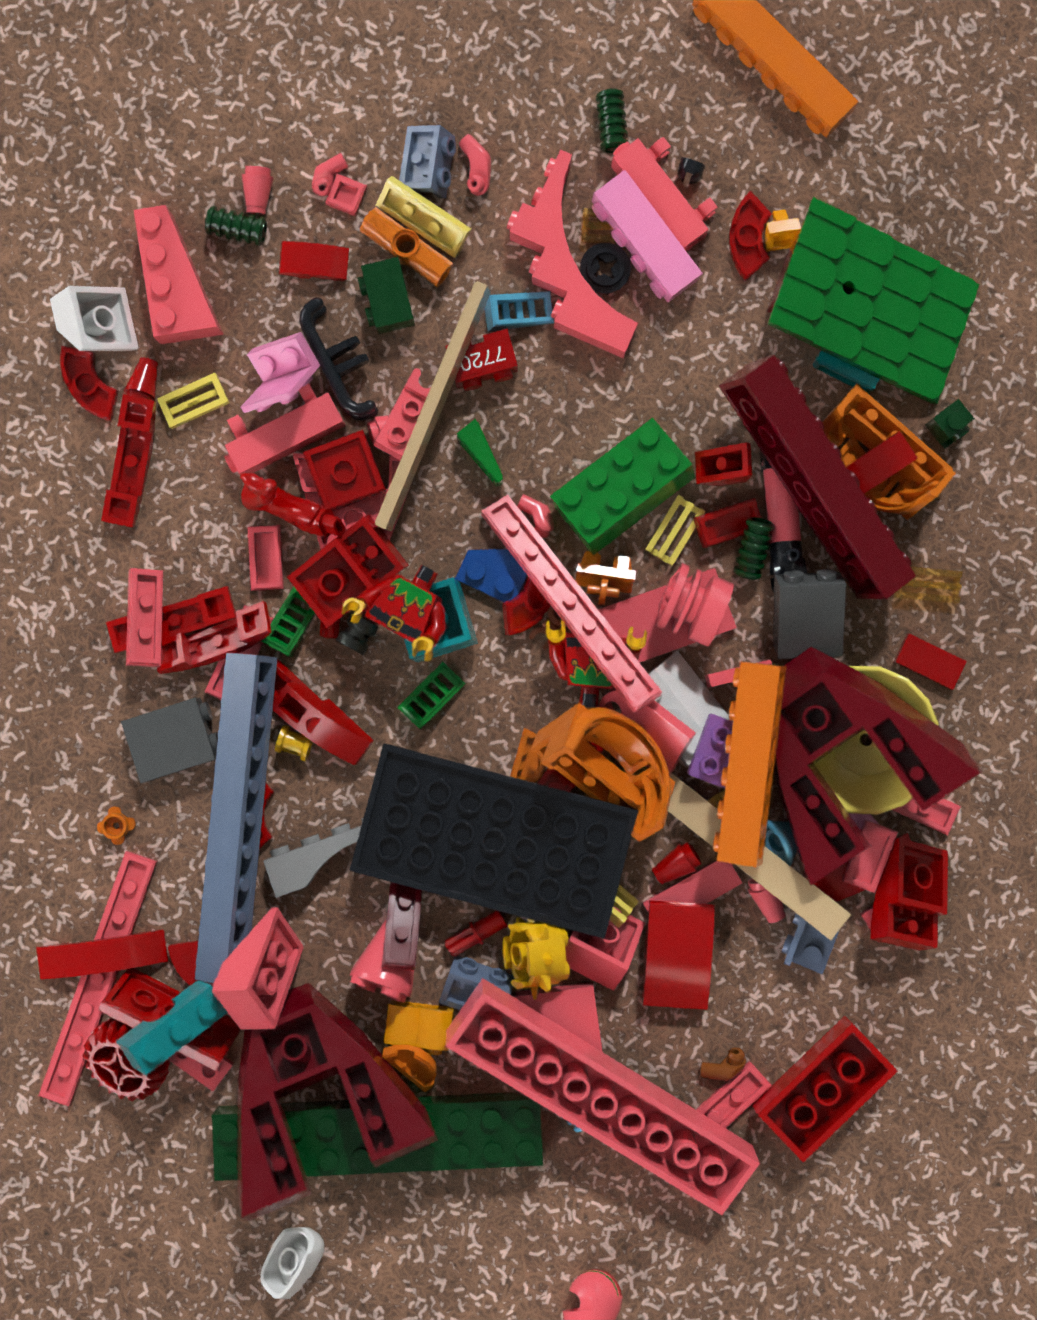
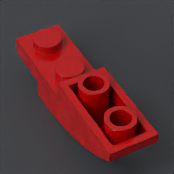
[273,658,374,765]

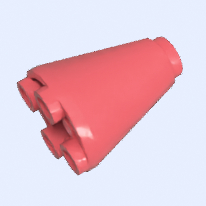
[350,920,414,1003]

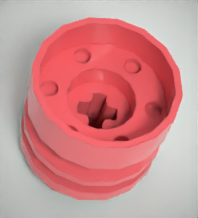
[656,563,734,647]

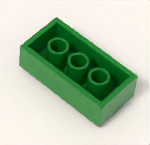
[550,417,695,555]

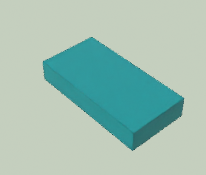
[812,351,879,394]

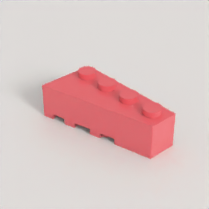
[134,205,224,345]

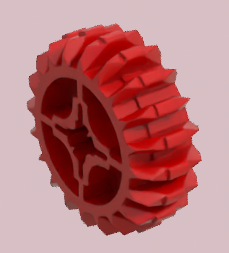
[82,1018,171,1102]

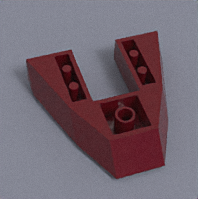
[774,646,983,886]
[238,983,438,1221]

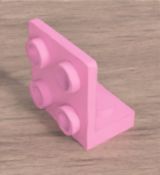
[241,332,320,413]

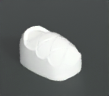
[260,1227,324,1299]

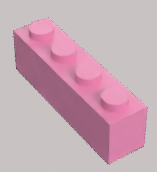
[592,170,703,303]

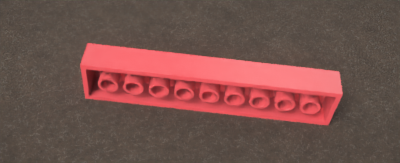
[446,978,760,1215]

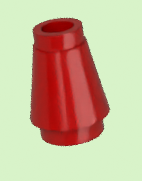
[124,357,158,400]
[652,842,702,885]

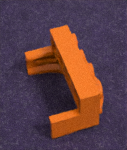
[822,383,956,520]
[531,703,675,842]

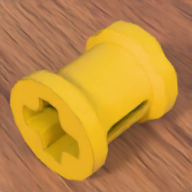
[275,725,313,762]

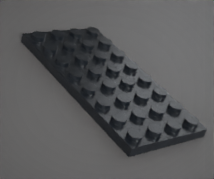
[349,743,638,939]

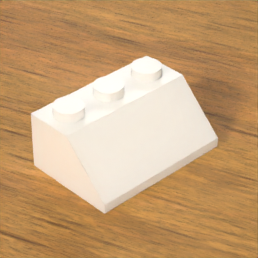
[648,650,732,766]

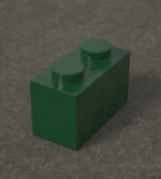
[357,257,415,335]

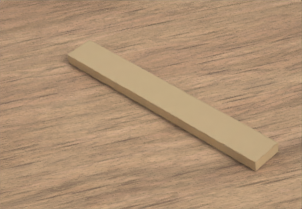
[375,281,491,531]
[633,766,851,940]

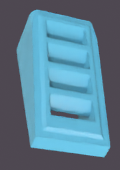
[484,291,554,331]

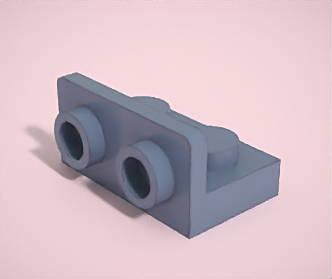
[399,125,456,198]
[781,913,839,974]
[439,956,515,1010]

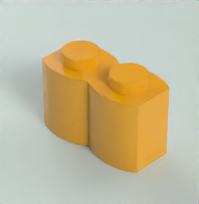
[384,1000,454,1055]

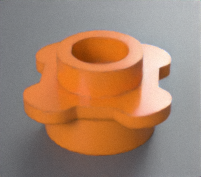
[97,806,136,845]

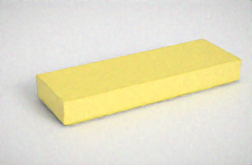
[376,176,471,258]

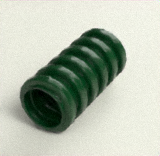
[596,88,628,153]
[205,206,267,246]
[734,517,775,580]

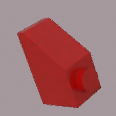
[695,442,752,486]

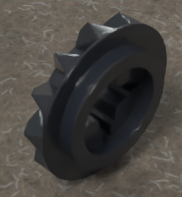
[580,243,631,295]

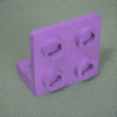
[687,714,733,789]

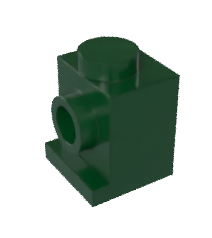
[925,399,975,450]

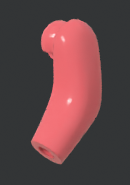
[458,134,491,196]

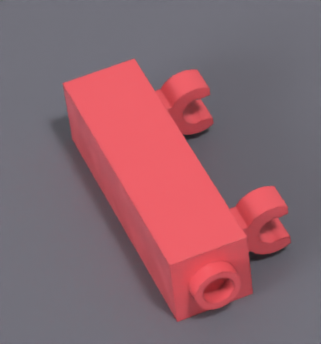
[611,137,718,252]
[224,383,346,474]

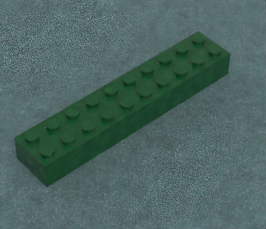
[212,1092,543,1181]

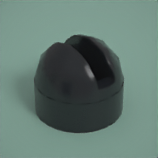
[677,157,705,184]

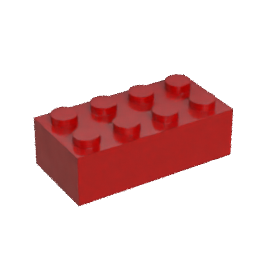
[752,1016,898,1163]

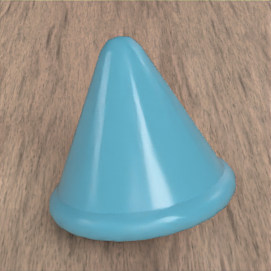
[765,819,797,866]

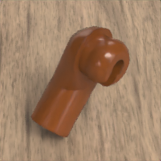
[700,1047,746,1081]

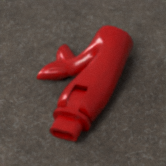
[240,473,345,537]

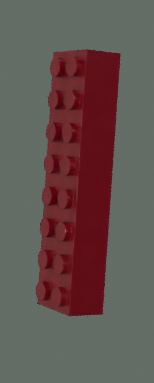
[718,355,916,599]

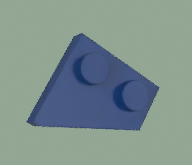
[455,549,527,602]

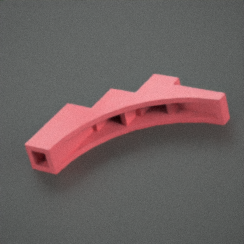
[507,149,638,358]

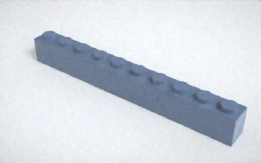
[195,653,278,983]

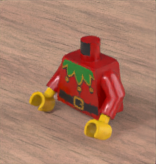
[342,565,446,661]
[545,620,647,708]

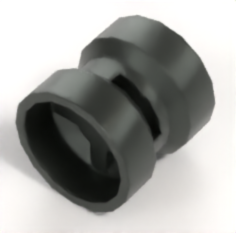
[336,612,379,655]

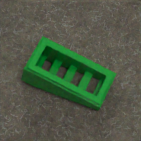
[457,419,503,487]
[261,586,315,657]
[397,662,466,730]

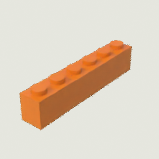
[692,0,859,138]
[713,662,786,867]

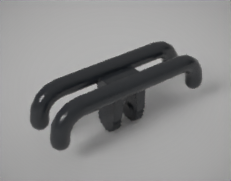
[299,297,378,421]

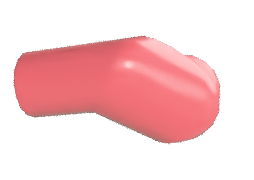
[312,153,349,197]
[517,494,554,538]

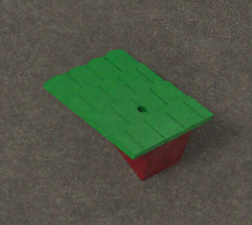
[767,197,979,405]

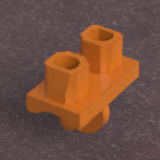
[575,551,636,605]

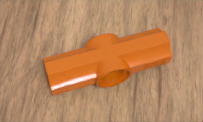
[359,207,453,287]

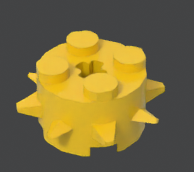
[502,917,570,1000]

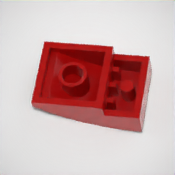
[287,514,409,628]
[870,838,948,951]
[642,900,715,1010]

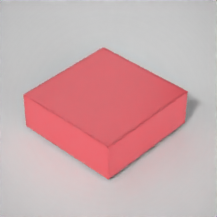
[325,174,367,217]

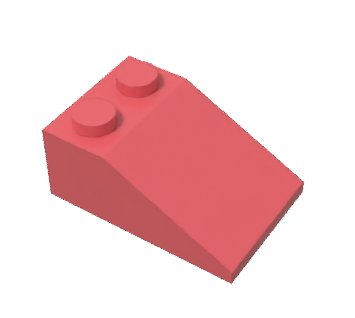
[212,907,303,1029]

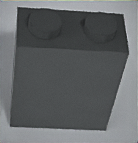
[773,569,846,659]
[121,697,218,783]

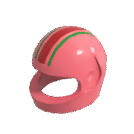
[563,1269,623,1320]

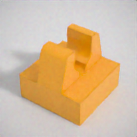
[764,209,801,252]

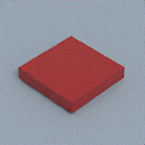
[303,430,386,512]

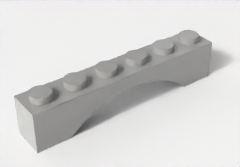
[263,818,363,898]

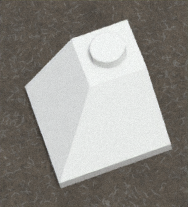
[50,286,139,351]

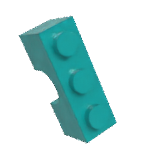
[116,980,228,1075]

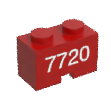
[445,329,518,391]

